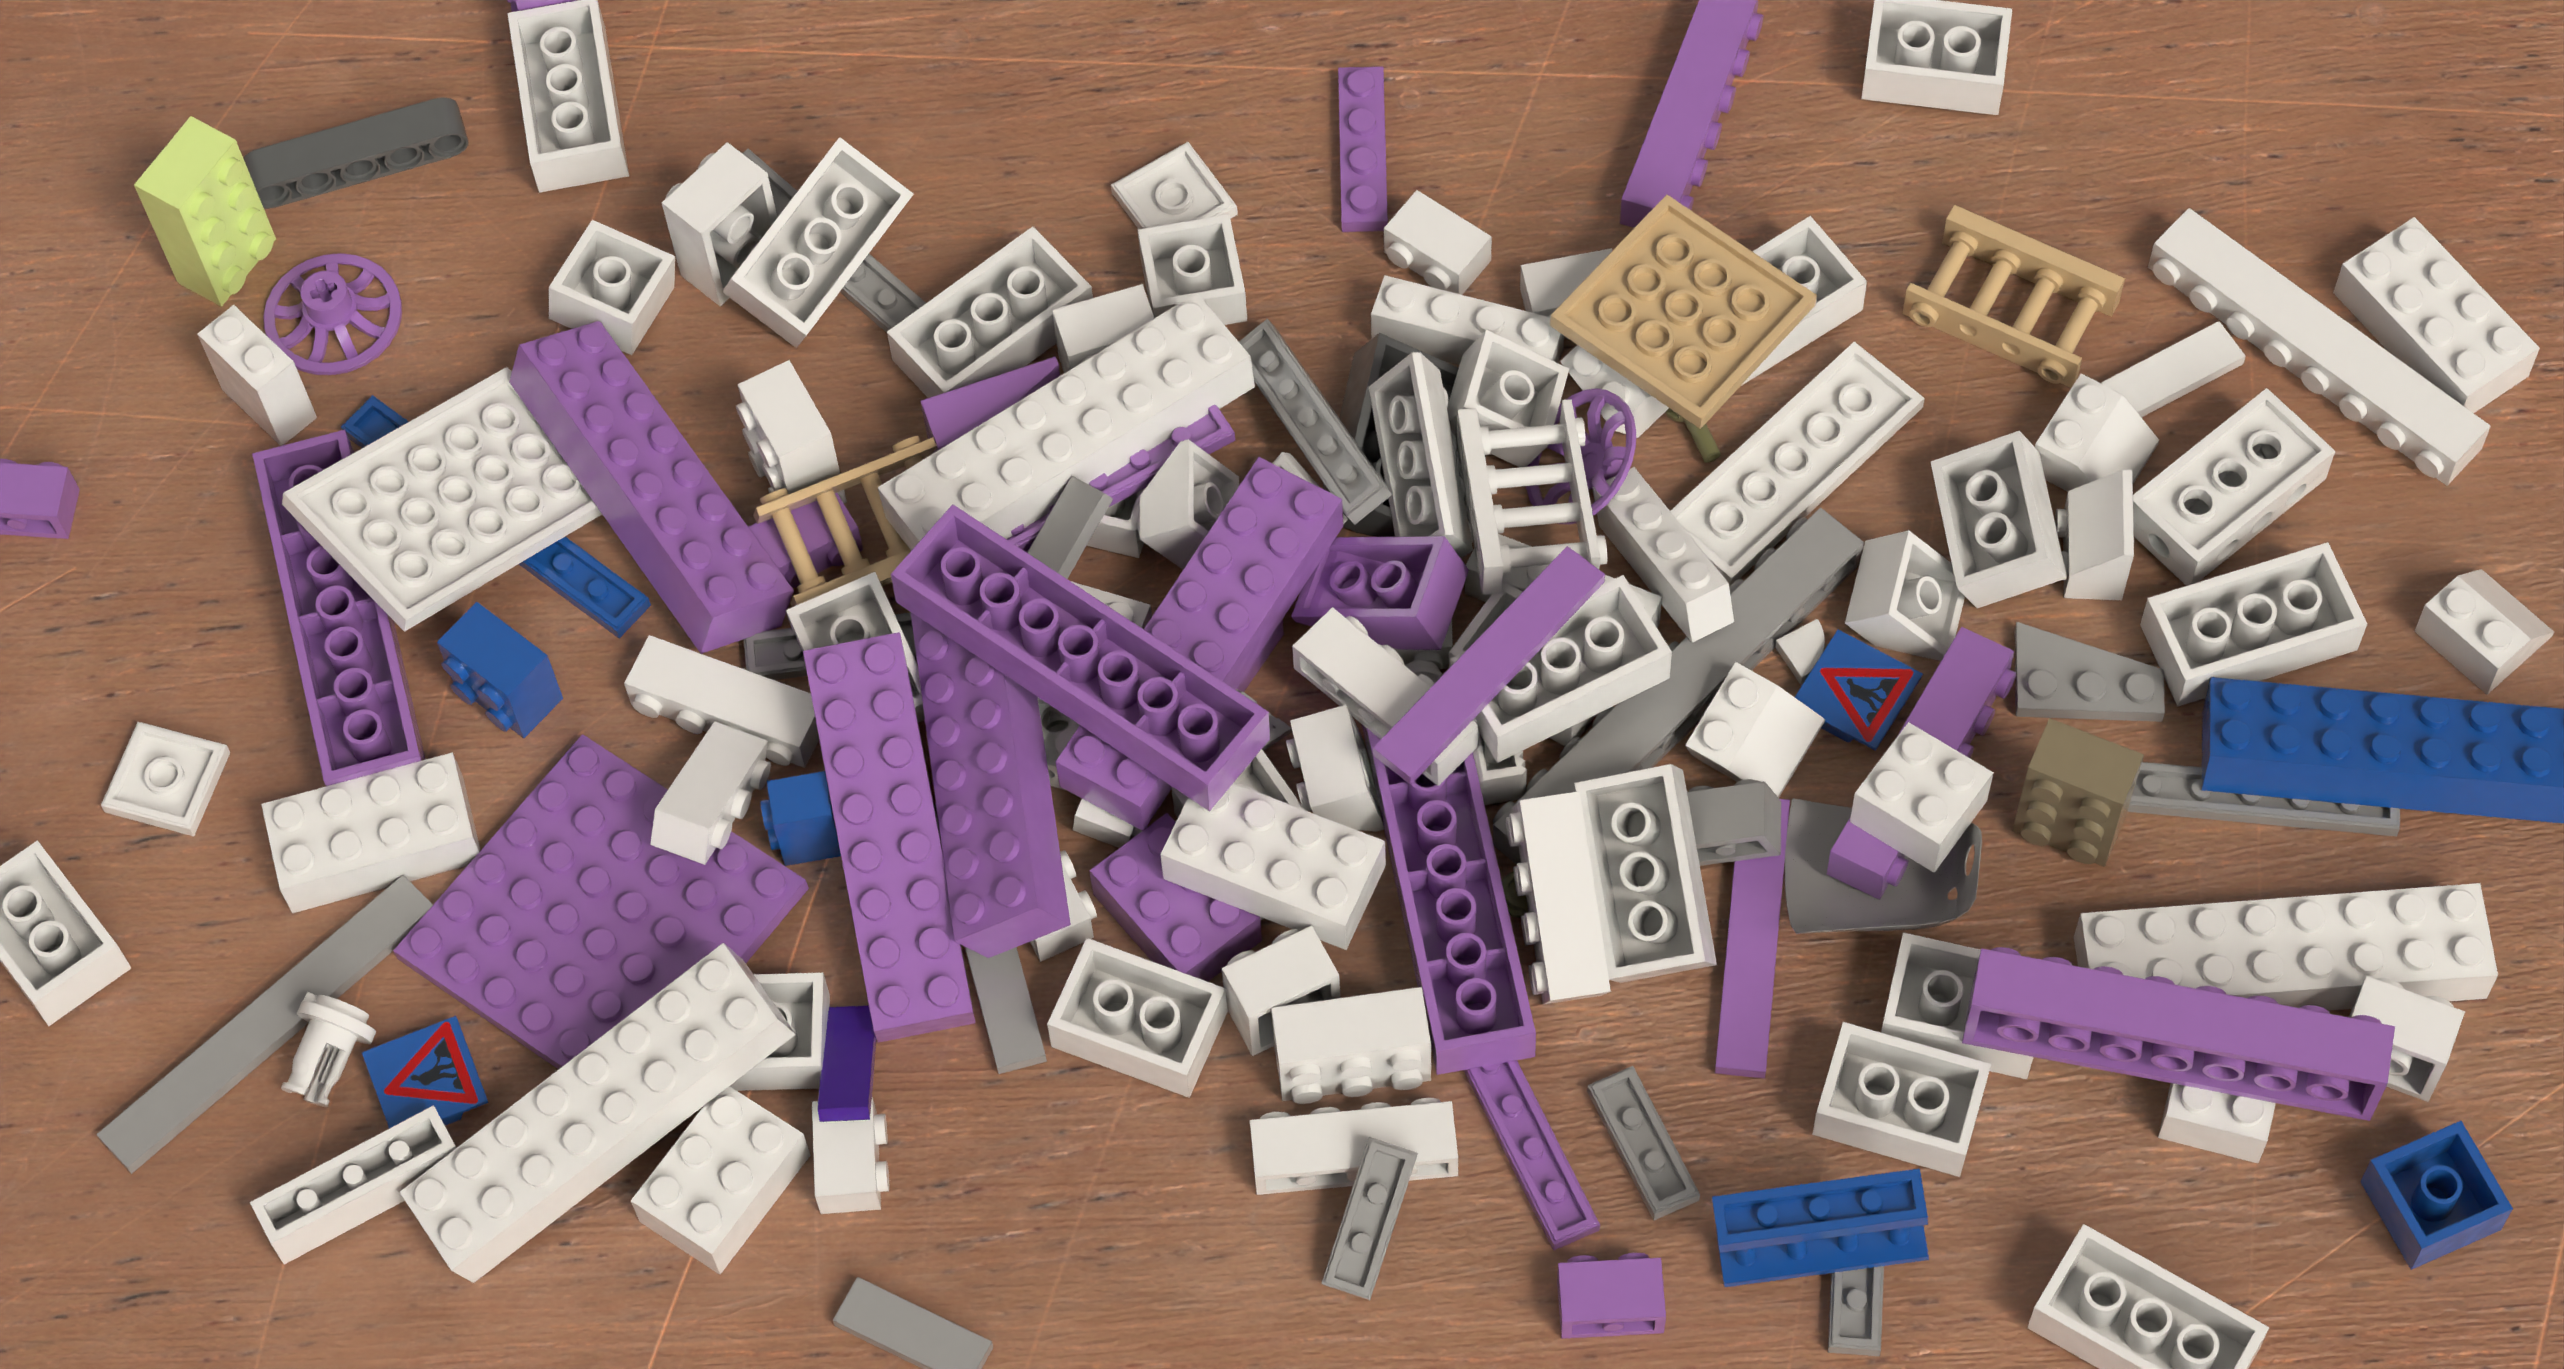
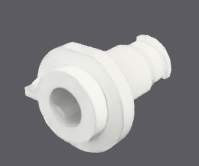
[281,992,376,1107]

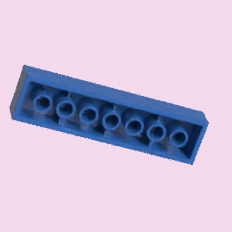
[2202,677,2564,824]

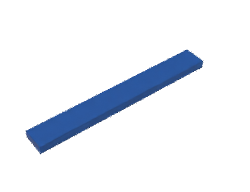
[341,395,651,639]

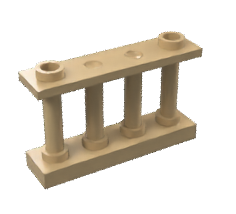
[1903,205,2125,388]
[753,436,937,607]

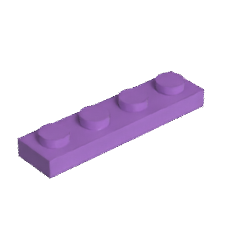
[1338,66,1388,232]

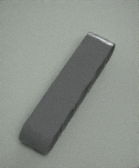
[243,97,469,209]

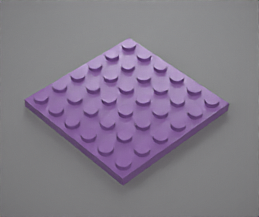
[393,734,809,1069]

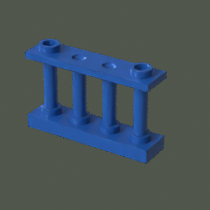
[1712,1168,1929,1287]

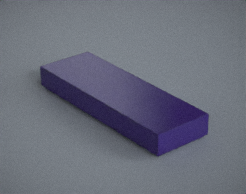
[817,1005,877,1122]

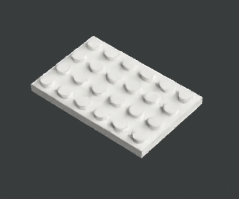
[282,367,602,632]

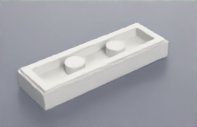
[2101,321,2246,418]

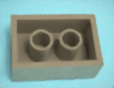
[2012,718,2144,867]

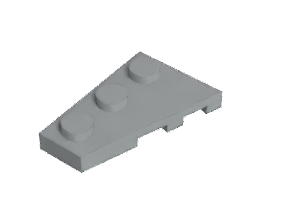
[2014,622,2165,722]

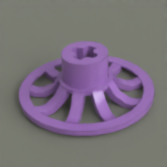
[263,253,402,375]
[1526,388,1636,525]

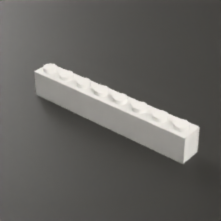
[2148,208,2491,486]

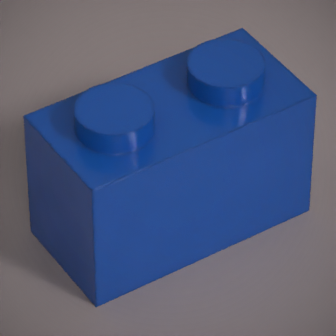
[760,771,841,866]

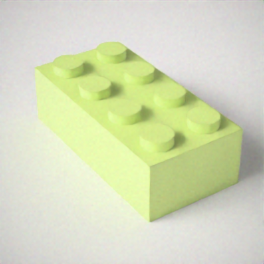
[134,116,276,307]

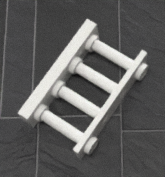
[1456,399,1607,595]

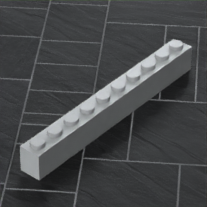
[1493,507,1864,865]

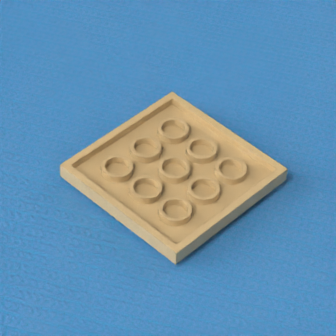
[1550,194,1817,429]

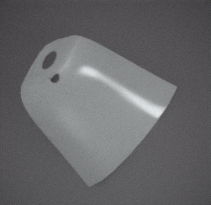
[1785,798,1982,934]

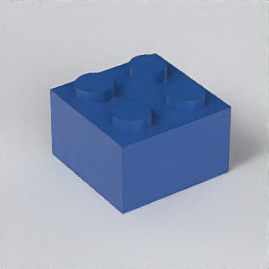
[437,602,563,738]
[2360,1121,2513,1270]

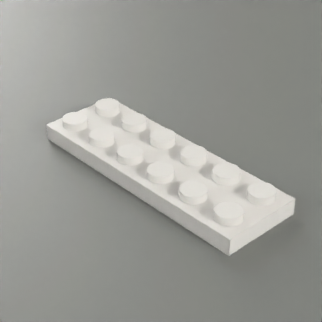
[1670,341,1925,586]

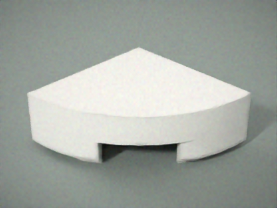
[1775,619,1825,685]

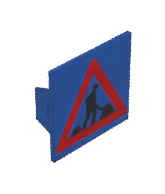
[1795,629,1923,751]
[362,1016,489,1129]

